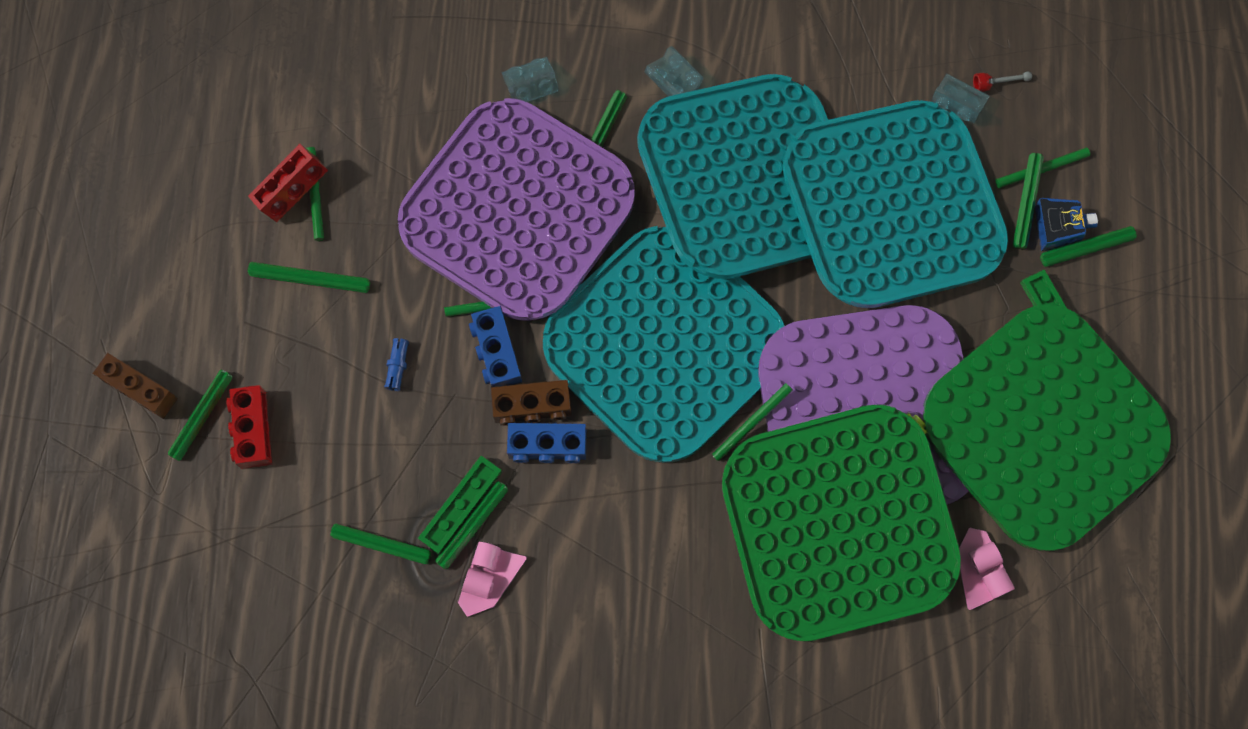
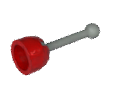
[973,71,1032,93]

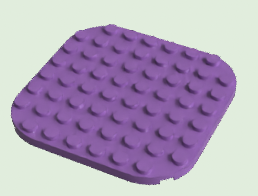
[398,98,635,320]
[758,305,969,505]

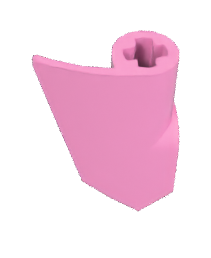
[959,528,1015,610]
[458,542,526,617]

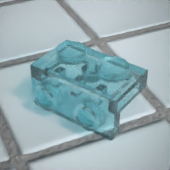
[644,46,703,97]
[501,57,559,102]
[931,73,990,123]

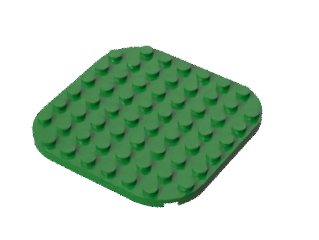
[923,304,1171,551]
[722,405,961,641]

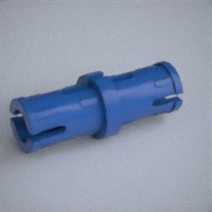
[384,338,409,391]

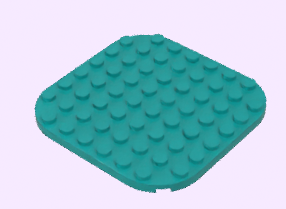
[637,74,828,279]
[783,100,1008,308]
[543,226,784,463]

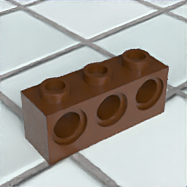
[92,353,178,419]
[491,380,572,426]

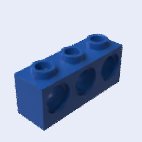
[469,306,522,387]
[507,423,587,464]

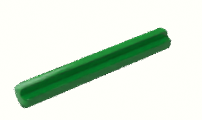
[591,90,627,147]
[1013,153,1044,249]
[1040,226,1137,267]
[168,370,233,461]
[436,481,508,569]
[330,524,431,564]

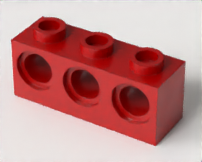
[248,144,328,223]
[226,385,272,469]

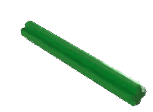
[248,262,370,293]

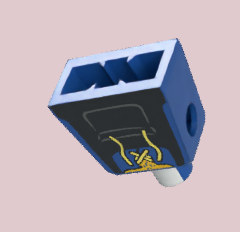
[1034,198,1098,252]

